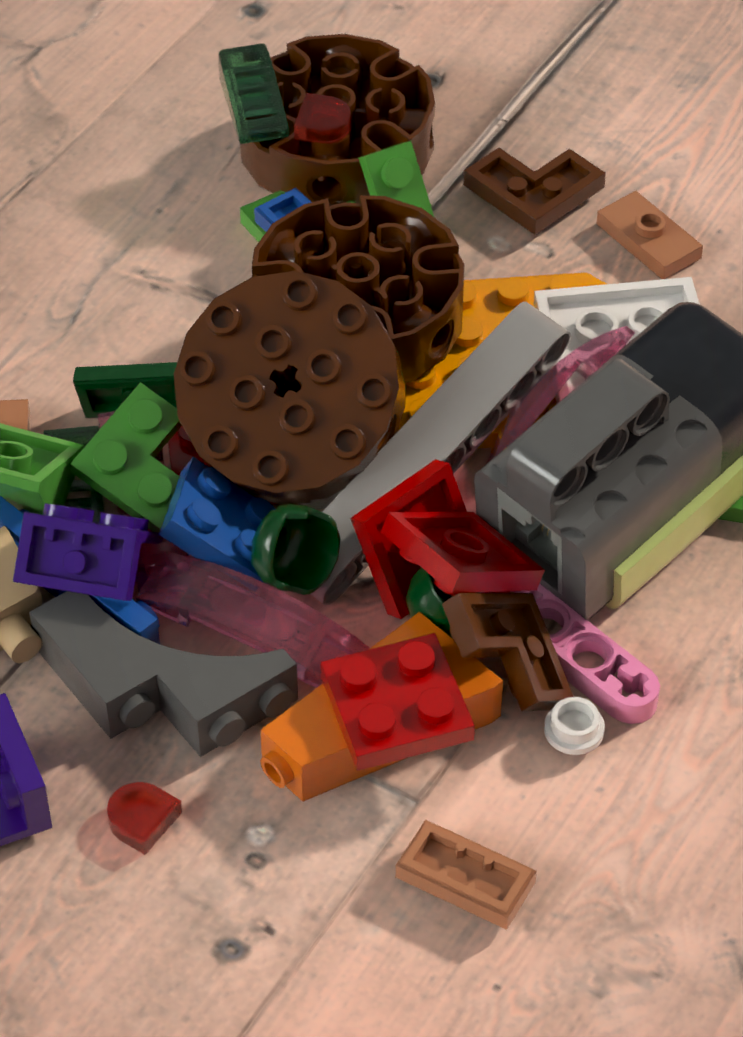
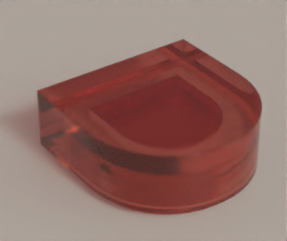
[294,93,350,143]
[107,782,182,855]

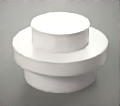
[544,697,605,755]

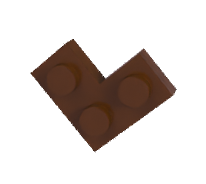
[463,148,606,235]
[442,593,574,712]

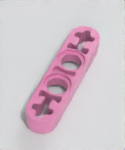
[481,584,660,724]

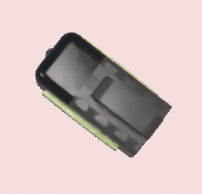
[474,302,743,621]

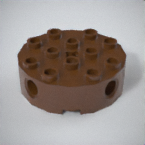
[236,34,435,206]
[252,195,465,382]
[174,271,406,505]

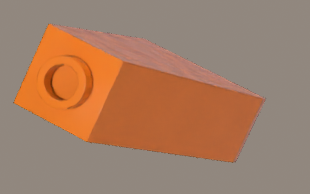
[260,611,503,801]

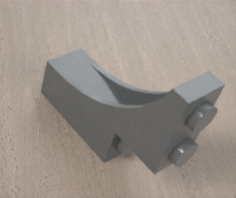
[29,591,298,757]

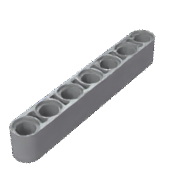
[311,302,571,605]

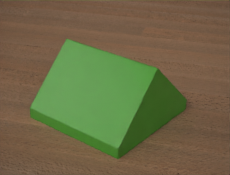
[0,423,84,514]

